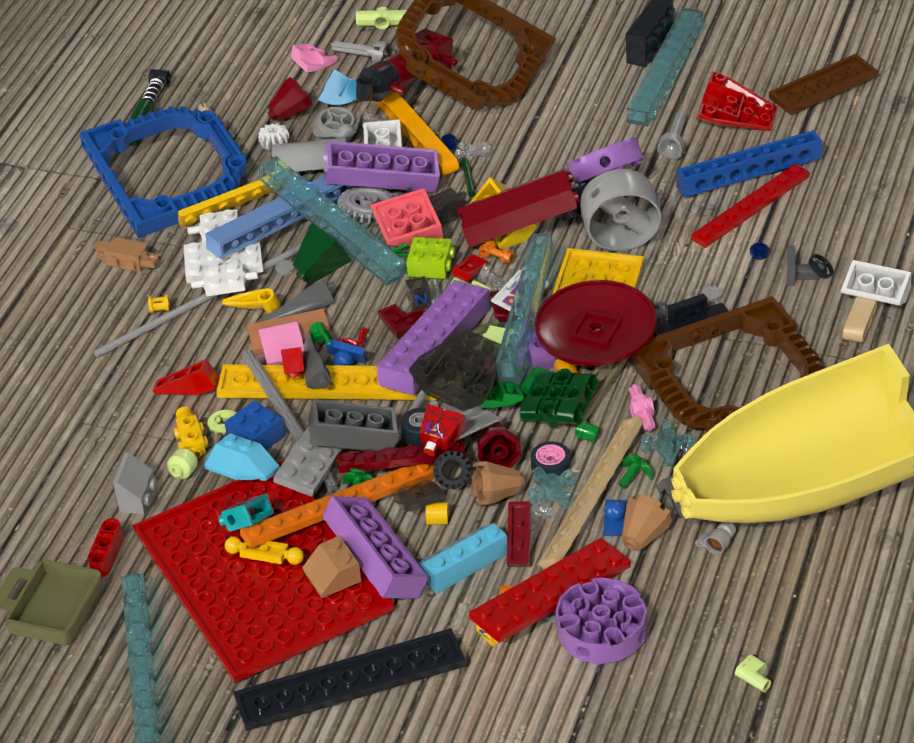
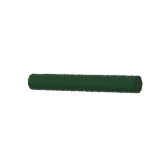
[461,158,476,197]

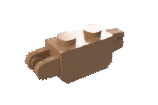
[95,237,159,272]

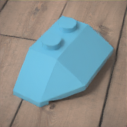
[204,433,280,481]

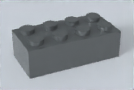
[308,399,398,451]

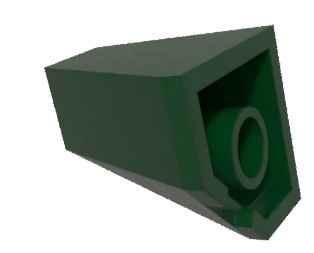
[293,223,351,284]

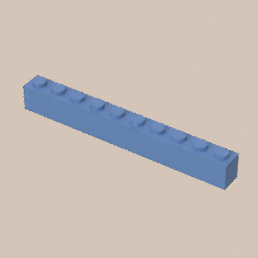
[205,176,365,259]

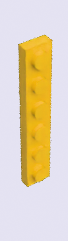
[178,172,283,227]

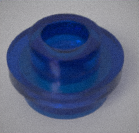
[441,134,458,150]
[750,242,769,260]

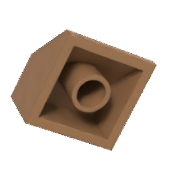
[302,536,361,598]

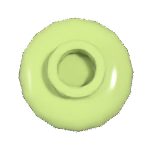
[167,448,198,479]

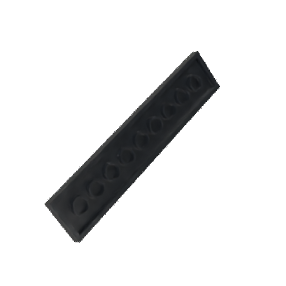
[233,628,466,731]

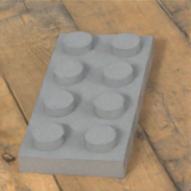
[274,426,344,497]

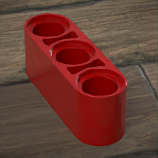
[88,518,124,578]

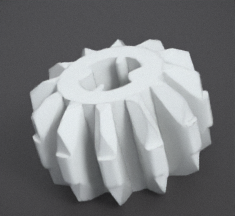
[258,123,289,151]

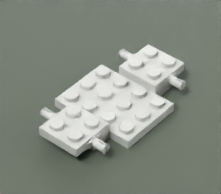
[184,209,263,296]

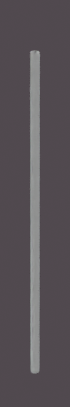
[93,225,341,358]

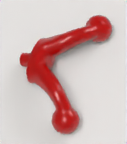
[337,327,368,348]

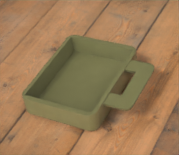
[0,560,103,645]

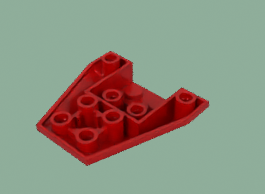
[696,71,777,131]

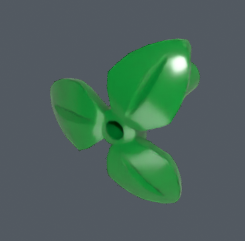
[618,453,653,489]
[342,468,373,486]

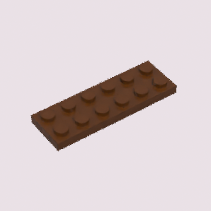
[769,54,878,115]

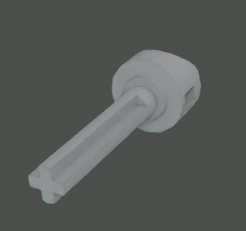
[331,41,395,63]
[657,110,686,160]

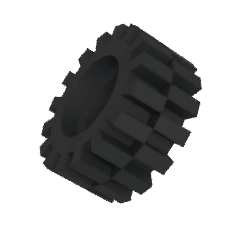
[433,451,472,489]

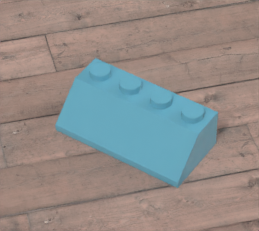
[417,523,507,594]

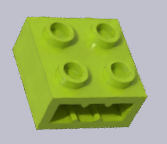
[406,237,455,279]

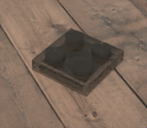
[392,480,446,512]

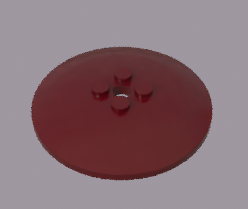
[535,280,656,366]

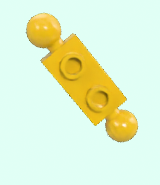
[225,537,304,565]

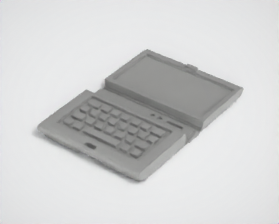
[444,397,502,440]

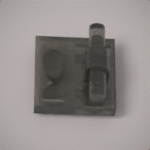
[428,188,467,225]

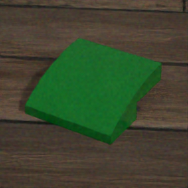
[475,381,524,408]

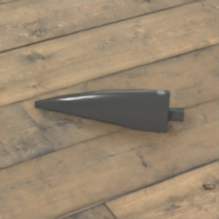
[257,280,336,322]
[303,330,332,389]

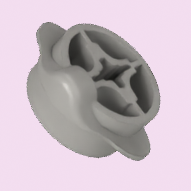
[313,107,360,142]

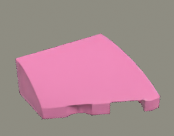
[291,44,338,72]

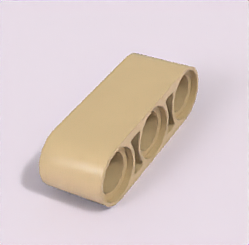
[842,296,877,343]

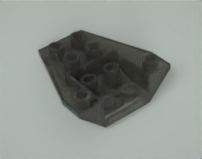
[409,329,502,411]

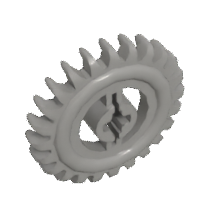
[337,186,395,224]

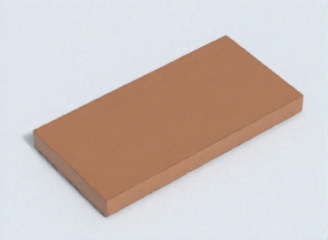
[246,309,332,355]

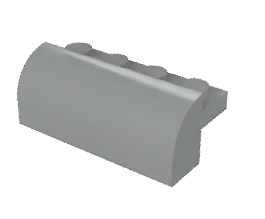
[272,138,346,174]

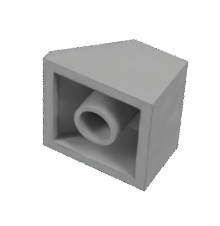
[113,453,157,514]

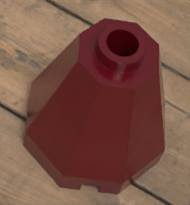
[267,77,313,121]
[477,422,521,468]

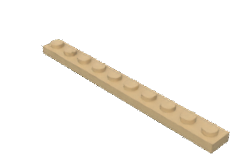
[538,416,643,569]

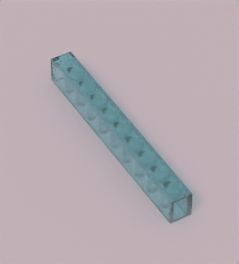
[627,8,705,127]
[258,156,406,286]
[496,234,554,382]
[121,573,162,743]

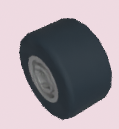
[401,407,426,446]

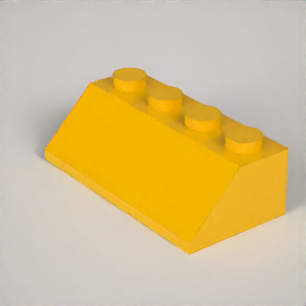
[470,177,538,249]

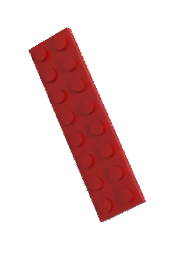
[469,538,631,643]

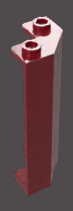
[457,168,580,247]

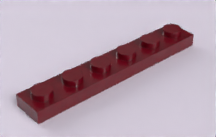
[338,441,465,473]

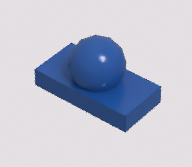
[325,339,368,366]
[603,500,627,536]

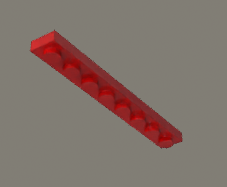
[691,164,809,248]

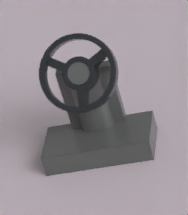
[787,245,833,286]

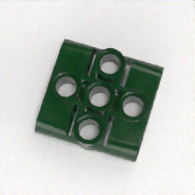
[520,368,598,428]

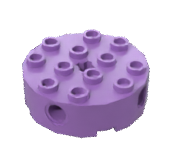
[566,137,645,186]
[556,578,647,665]

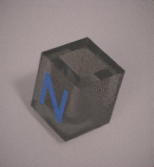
[405,276,431,310]

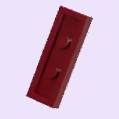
[507,501,531,567]

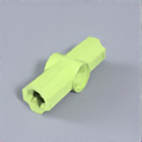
[356,7,407,29]

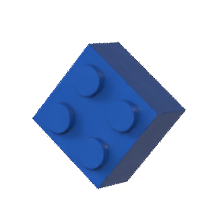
[224,400,285,450]

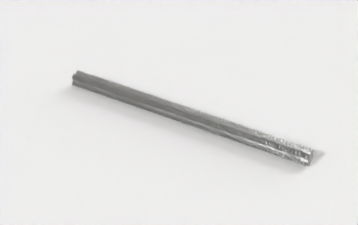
[242,350,339,492]

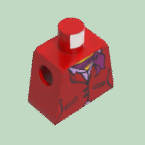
[420,404,467,456]

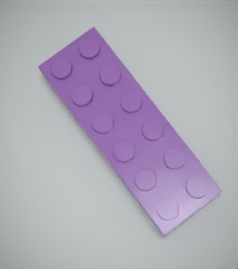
[323,141,440,192]
[322,496,429,599]

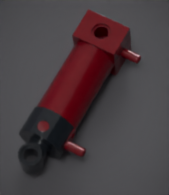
[356,28,458,102]

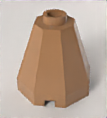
[471,461,524,506]
[622,494,672,550]

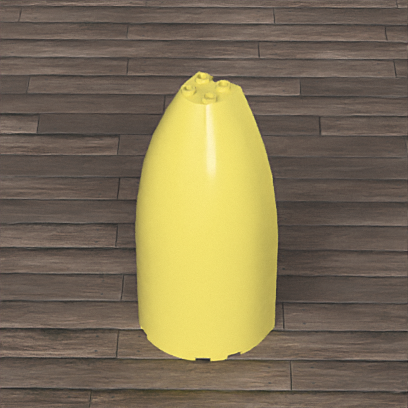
[671,344,914,523]

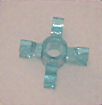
[641,419,693,466]
[528,466,575,510]

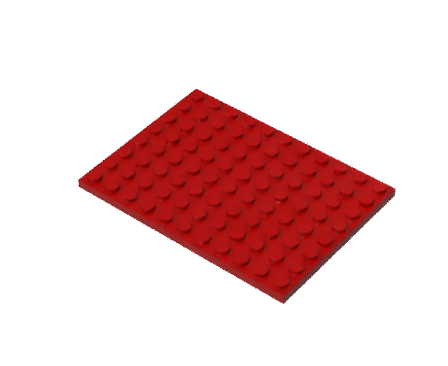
[132,459,395,683]

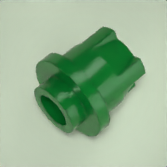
[575,420,599,443]

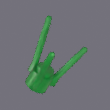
[310,321,334,345]

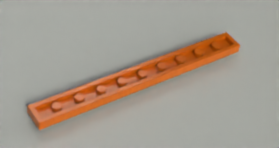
[240,464,435,548]

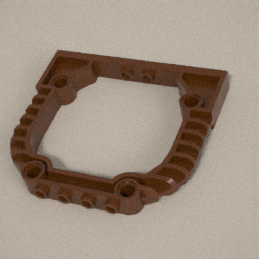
[395,0,556,110]
[629,296,824,432]

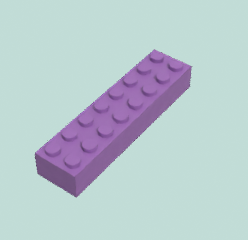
[377,280,490,395]

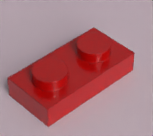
[452,254,488,282]

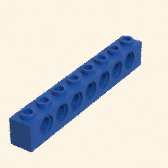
[676,130,822,198]

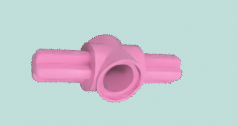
[628,384,655,432]

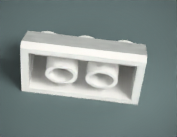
[841,260,911,305]

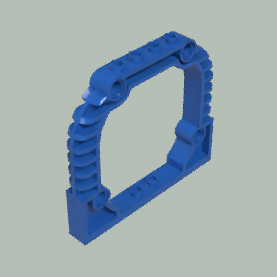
[80,106,247,238]

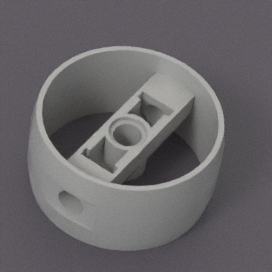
[580,169,661,251]

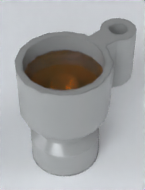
[695,522,736,555]

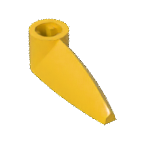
[222,288,281,314]

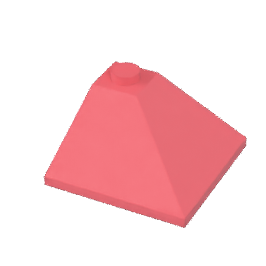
[370,188,444,246]

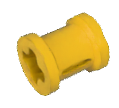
[148,294,170,314]

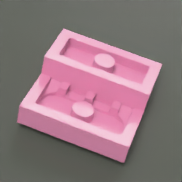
[258,321,304,365]

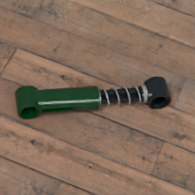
[129,69,171,146]

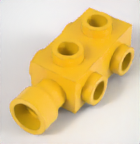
[173,407,209,459]

